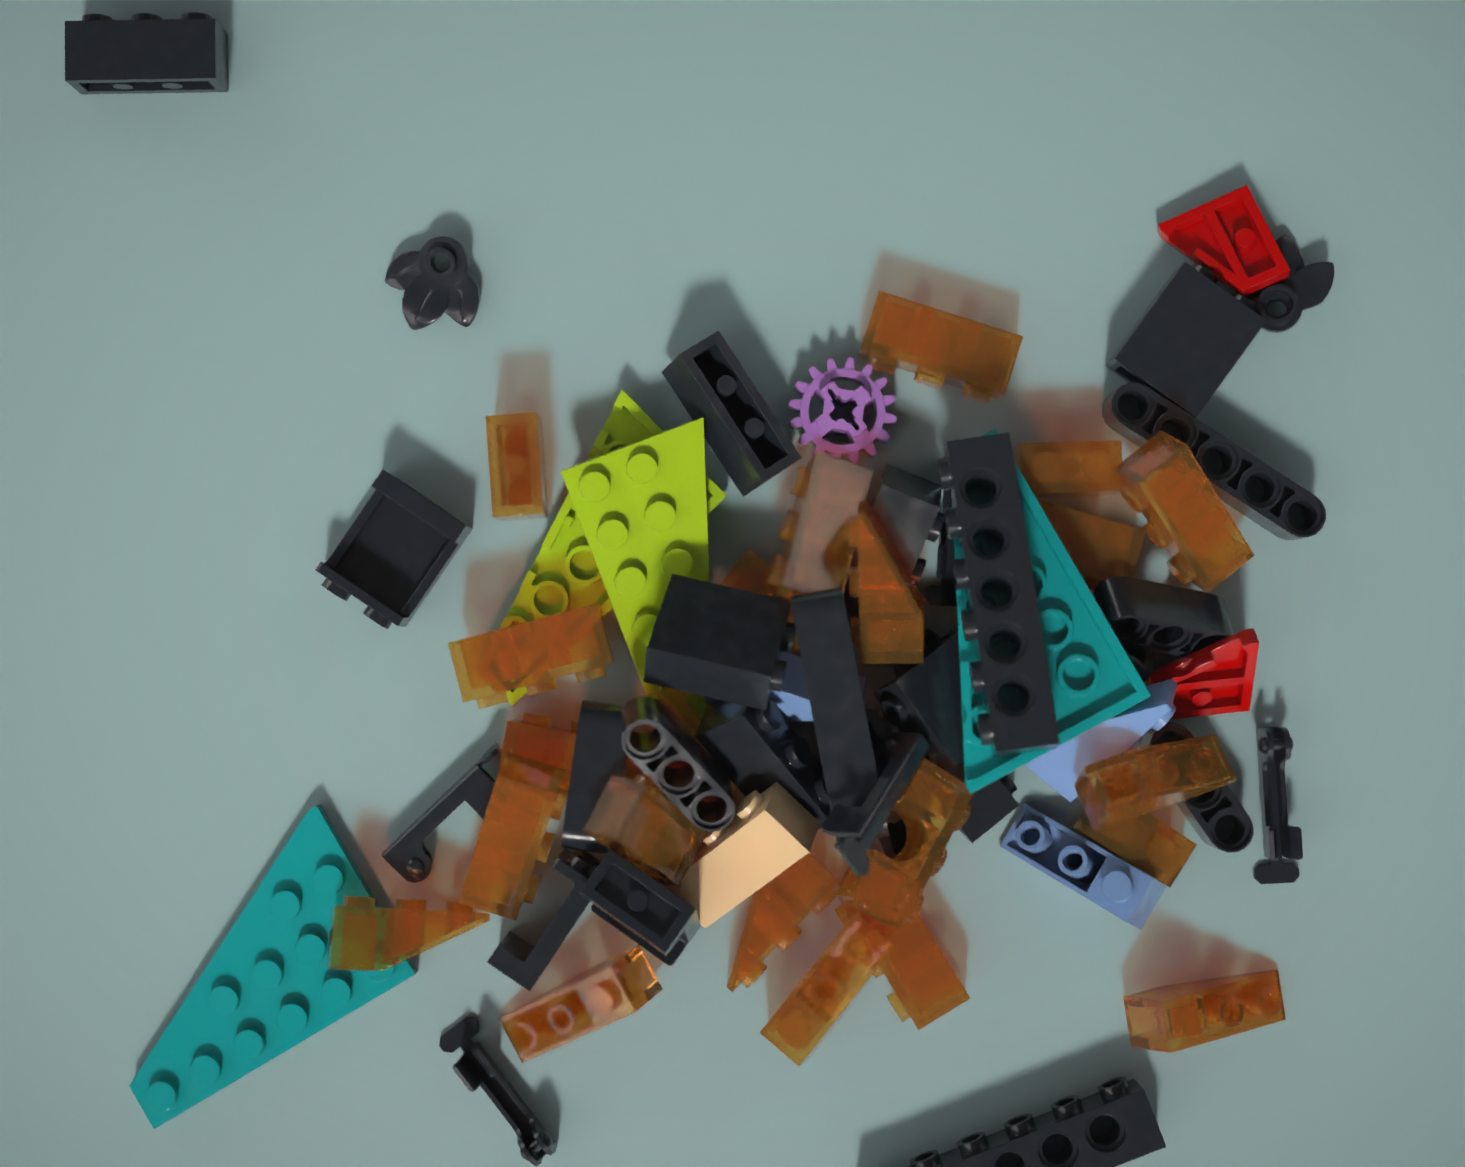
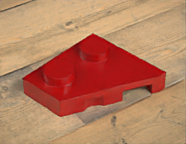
[1157,185,1290,296]
[1148,628,1259,719]

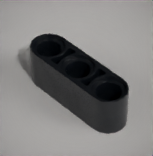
[1093,576,1234,657]
[620,696,735,832]
[561,700,628,854]
[1140,722,1254,853]

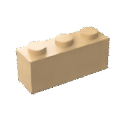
[663,782,820,929]

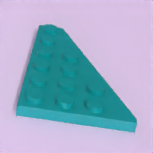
[952,428,1151,795]
[129,804,418,1129]

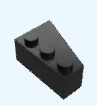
[838,464,945,644]

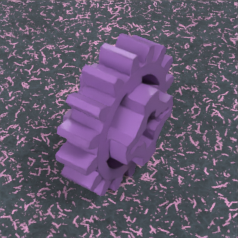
[788,357,897,467]

